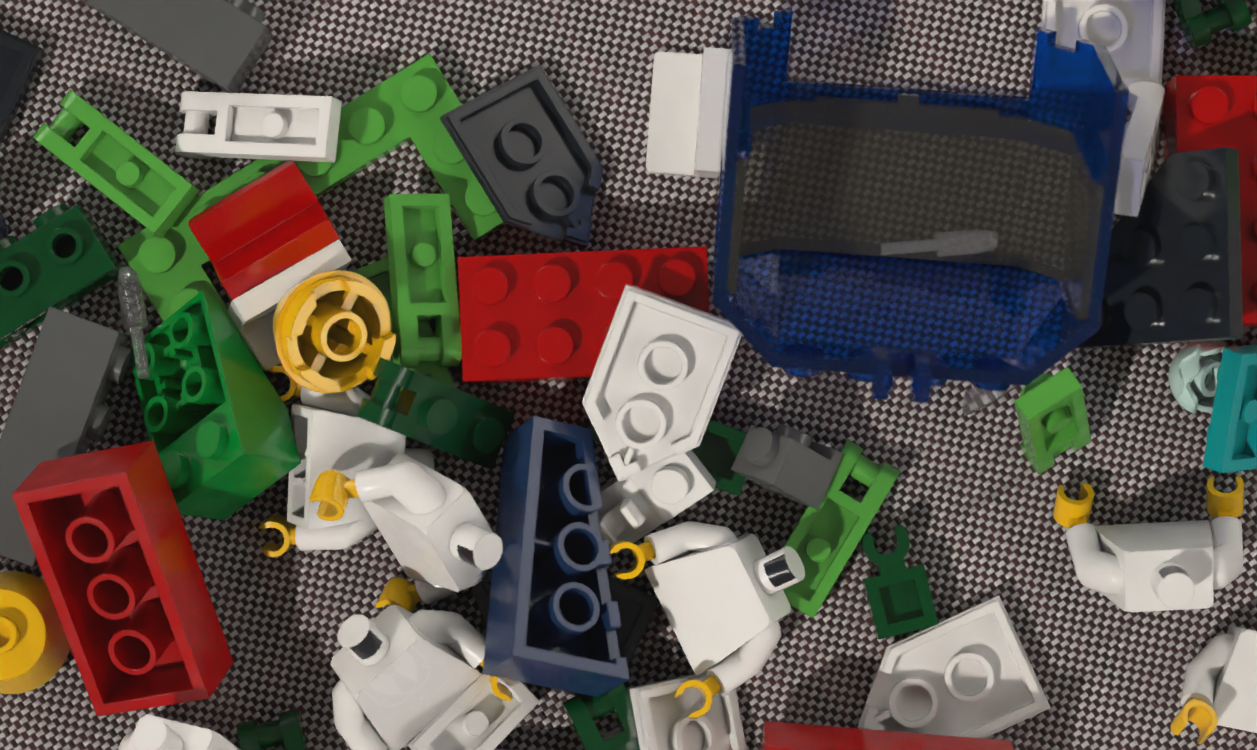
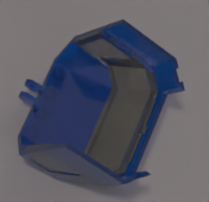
[713,8,1129,403]

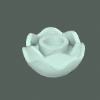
[1168,340,1226,414]

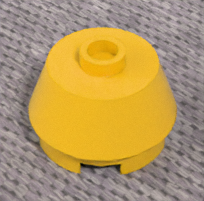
[273,270,396,393]
[0,571,70,694]

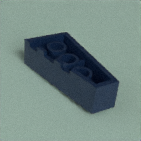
[483,416,629,697]

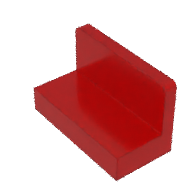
[188,160,340,300]

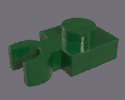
[861,525,939,639]

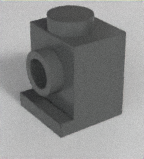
[731,423,843,510]

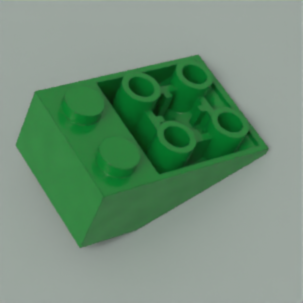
[131,290,301,520]

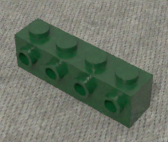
[0,203,126,350]

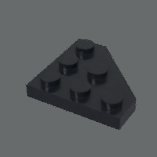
[1067,147,1243,349]

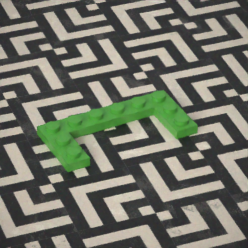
[117,53,505,373]

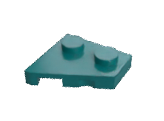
[1203,344,1257,473]

